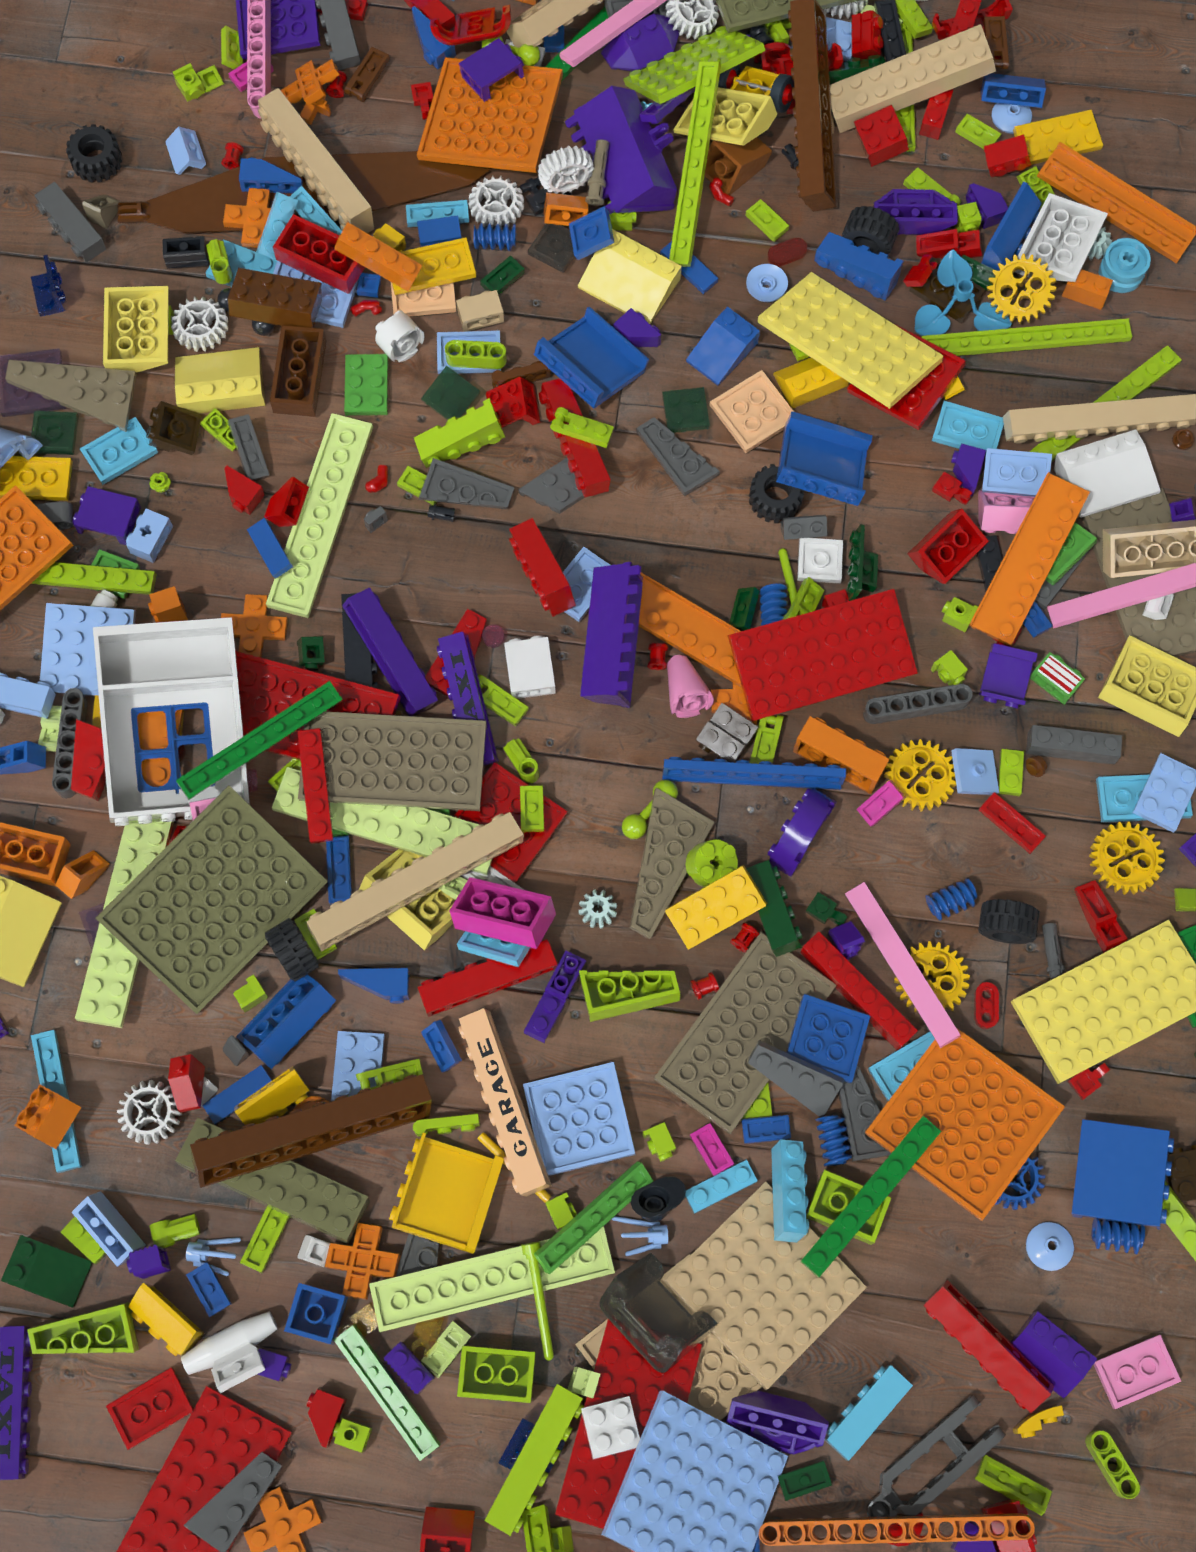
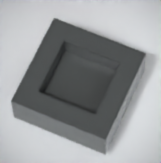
[364,506,388,533]

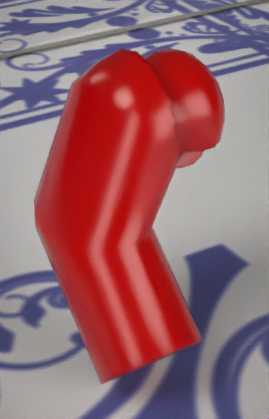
[709,178,734,207]
[350,300,382,317]
[365,465,388,493]

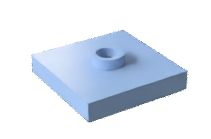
[951,748,999,795]

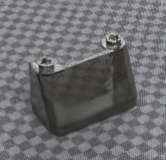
[600,1253,718,1373]

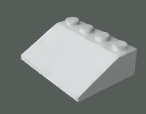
[1015,193,1108,282]
[1054,429,1161,518]

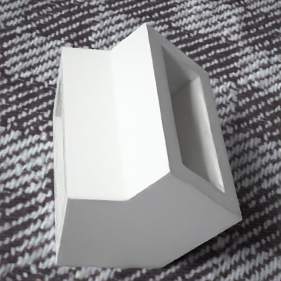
[1143,594,1174,620]

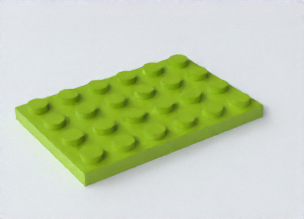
[623,26,765,104]

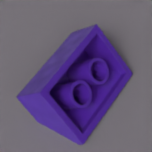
[1011,1311,1097,1399]

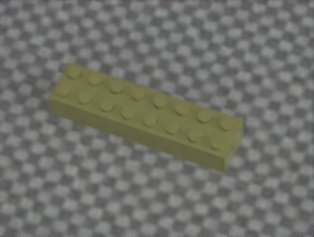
[175,1118,370,1245]

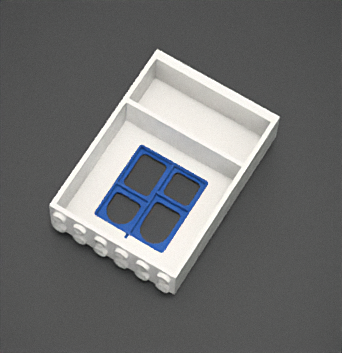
[93,617,250,826]

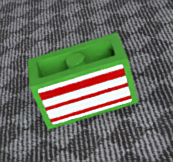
[1030,652,1085,705]

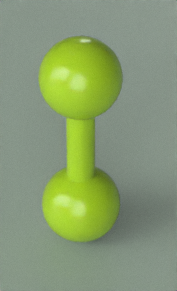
[481,36,540,66]
[622,780,678,839]

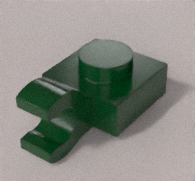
[806,892,847,926]

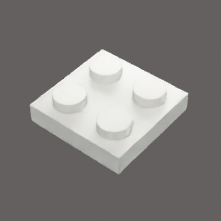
[797,538,843,583]
[581,1396,640,1459]

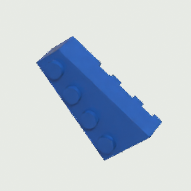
[814,232,903,301]

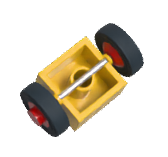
[718,64,795,113]

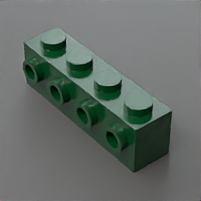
[746,860,803,957]

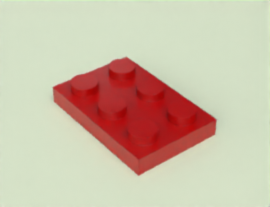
[106,1368,194,1450]

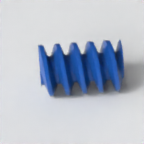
[473,223,516,251]
[760,583,788,626]
[925,878,977,921]
[815,1115,853,1167]
[1091,1218,1145,1254]

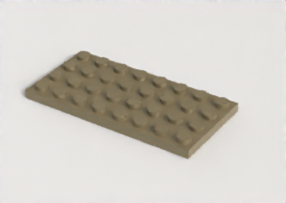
[1082,488,1196,657]
[298,712,487,811]
[654,933,836,1135]

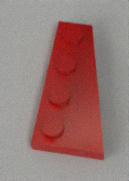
[425,609,487,696]

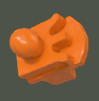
[300,92,331,125]

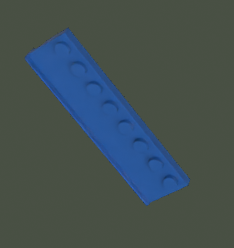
[662,757,846,790]

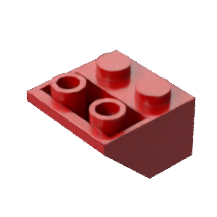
[981,1499,1037,1552]
[420,1507,475,1552]

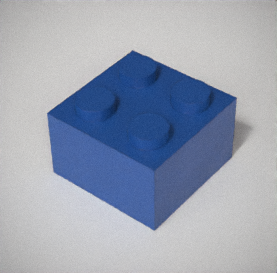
[284,1283,348,1345]

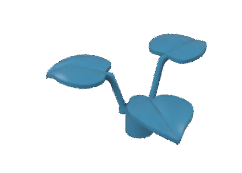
[914,249,1012,336]

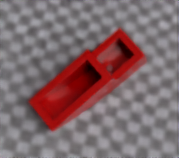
[404,0,455,31]
[916,229,983,259]
[1075,880,1128,953]

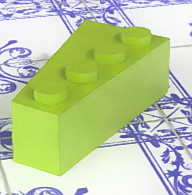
[414,398,505,468]
[579,970,680,1022]
[27,1302,139,1354]

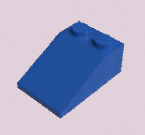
[686,306,760,386]

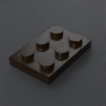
[909,257,985,324]

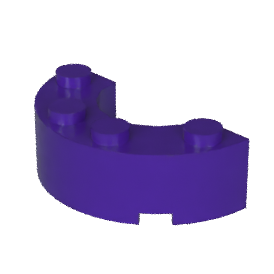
[767,788,837,877]

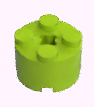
[686,840,738,887]

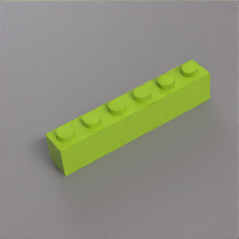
[484,1384,584,1536]

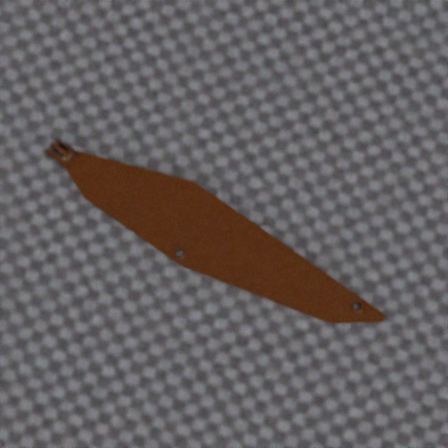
[118,151,493,233]

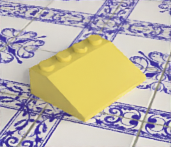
[673,87,777,146]
[578,229,682,324]
[103,286,169,373]
[175,347,265,414]
[1098,635,1196,737]
[359,849,455,950]
[0,876,62,987]

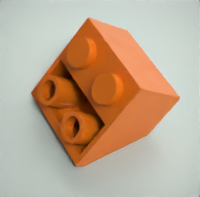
[14,1084,82,1149]

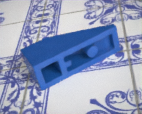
[412,6,456,69]
[239,157,303,194]
[0,741,46,775]
[338,968,409,1004]

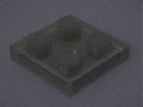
[528,223,575,273]

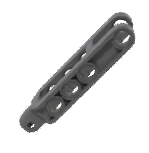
[866,1395,1006,1517]

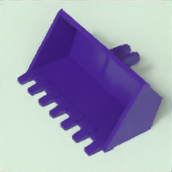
[565,86,677,214]
[580,562,643,708]

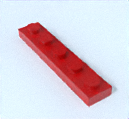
[298,728,334,843]

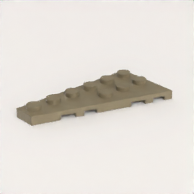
[5,360,137,432]
[630,788,714,939]

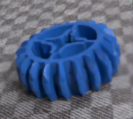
[995,1157,1045,1210]

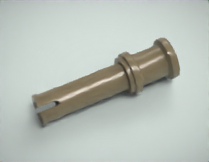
[585,140,609,206]

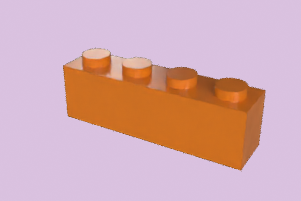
[334,222,423,292]

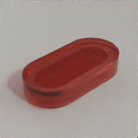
[767,238,807,267]

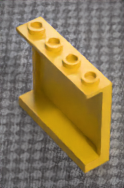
[389,1133,504,1254]

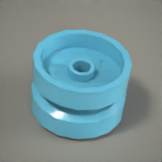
[1098,238,1151,293]

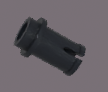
[781,144,799,170]
[428,503,455,522]

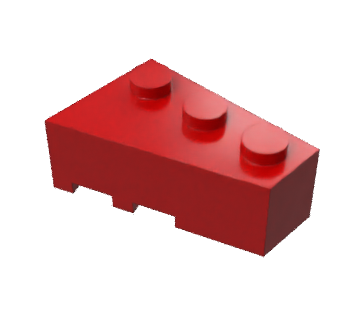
[71,719,106,801]

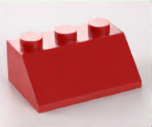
[907,508,989,584]

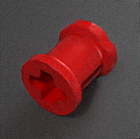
[326,70,347,98]
[221,142,244,170]
[647,643,668,670]
[730,923,759,953]
[690,972,719,1000]

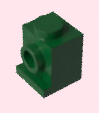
[297,636,325,670]

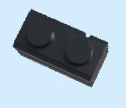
[162,236,209,269]

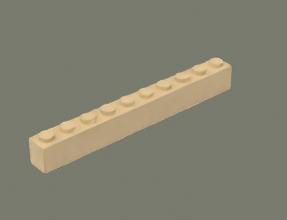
[1003,394,1196,443]
[307,812,524,951]

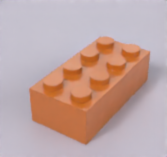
[793,716,890,794]
[0,822,71,887]

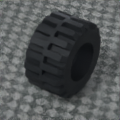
[66,124,123,183]
[842,206,899,255]
[749,464,805,523]
[978,899,1040,944]
[265,918,319,982]

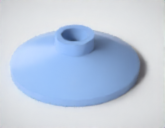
[991,103,1032,134]
[746,264,788,302]
[1026,1222,1074,1271]

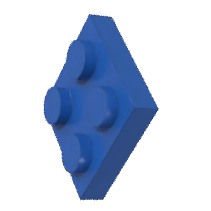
[569,206,614,260]

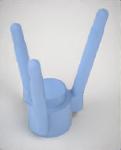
[612,1216,668,1256]
[186,1237,241,1276]

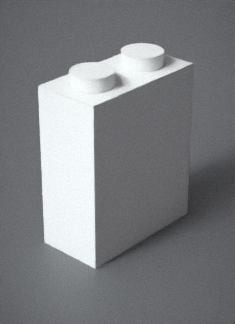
[504,636,555,699]

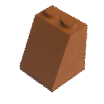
[705,137,772,195]

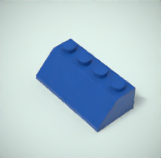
[982,181,1042,271]
[236,974,336,1069]

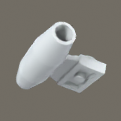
[181,1311,278,1393]

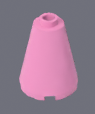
[667,655,714,718]

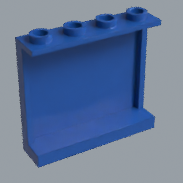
[534,307,649,409]
[776,411,873,506]
[1072,1119,1174,1230]

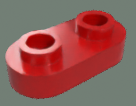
[974,982,999,1029]

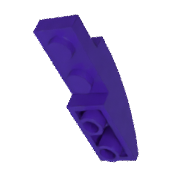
[524,951,586,1043]

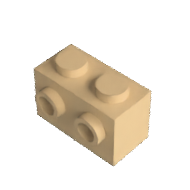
[456,290,504,332]

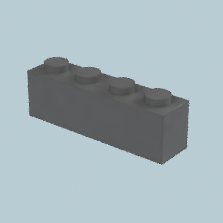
[315,0,361,71]
[34,182,106,263]
[1026,725,1122,765]

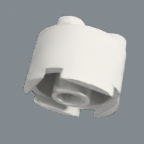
[375,310,424,362]

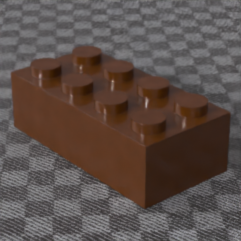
[228,268,322,328]
[270,325,327,417]

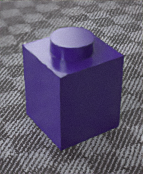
[258,1348,292,1382]

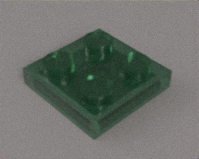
[421,365,480,421]
[662,387,710,433]
[31,411,79,455]

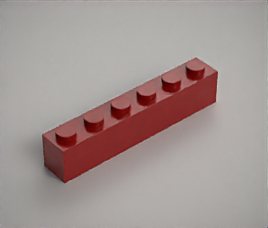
[539,378,611,498]
[800,931,918,1051]
[417,939,558,1017]
[923,1280,1054,1413]

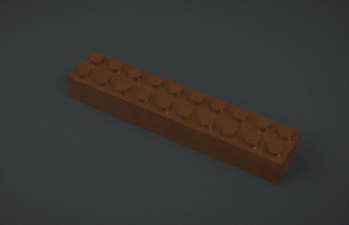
[788,0,837,212]
[190,1074,432,1188]

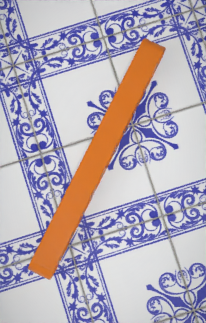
[759,1513,1035,1546]

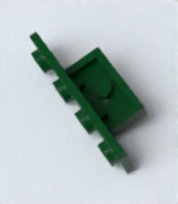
[829,55,886,85]
[847,524,878,601]

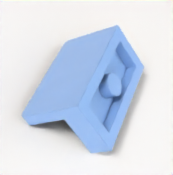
[166,126,206,175]

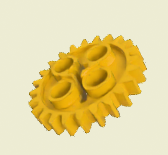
[987,254,1056,324]
[884,739,956,812]
[1089,822,1165,895]
[894,941,970,1013]

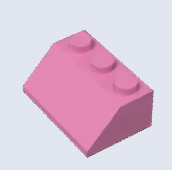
[978,490,1035,534]

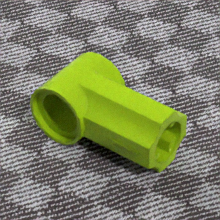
[206,239,233,284]
[503,738,540,784]
[149,1214,200,1248]

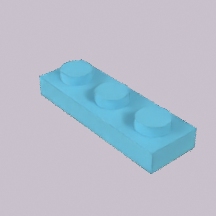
[290,186,342,235]
[256,192,298,259]
[406,200,469,227]
[685,1160,757,1214]

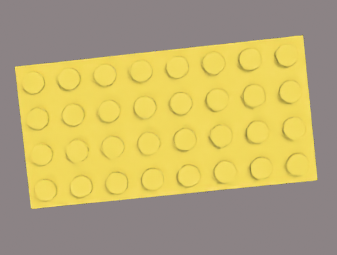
[758,272,943,409]
[1011,920,1196,1084]

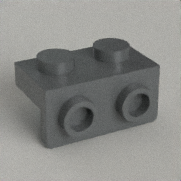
[780,515,827,540]

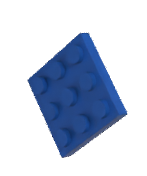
[786,994,870,1083]

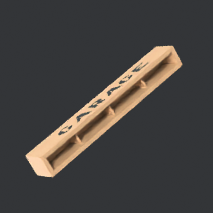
[458,1008,552,1196]

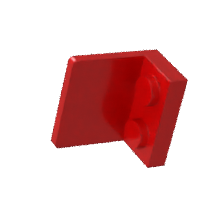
[486,377,540,427]

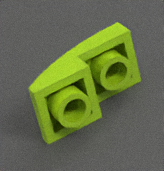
[1017,166,1055,210]
[200,408,236,452]

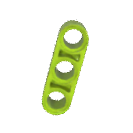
[445,340,507,369]
[1085,1431,1140,1499]

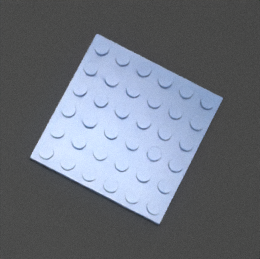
[601,1391,788,1552]

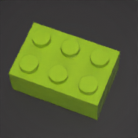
[806,1170,891,1245]
[457,1346,536,1403]

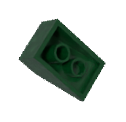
[1,1235,93,1308]

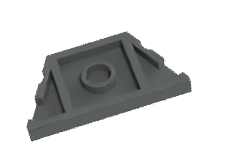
[519,458,584,514]

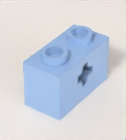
[126,509,173,563]

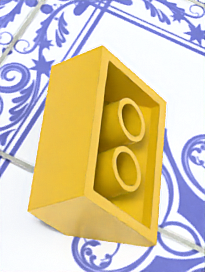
[773,358,849,409]
[234,1066,310,1125]
[128,1282,205,1356]

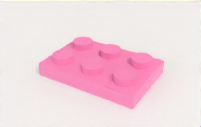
[1093,1335,1181,1409]

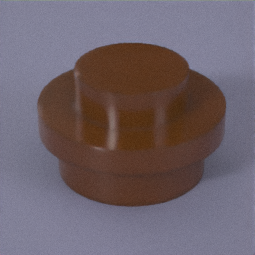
[1172,429,1194,450]
[1026,756,1047,777]

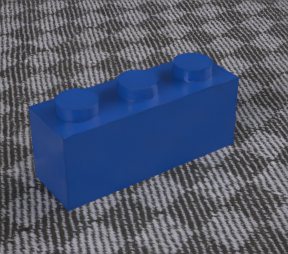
[980,73,1046,108]

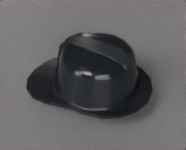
[631,1177,686,1222]

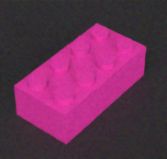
[449,877,556,949]

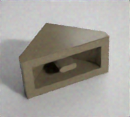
[82,194,120,229]

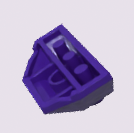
[601,14,679,71]
[873,189,958,235]
[727,1391,829,1455]

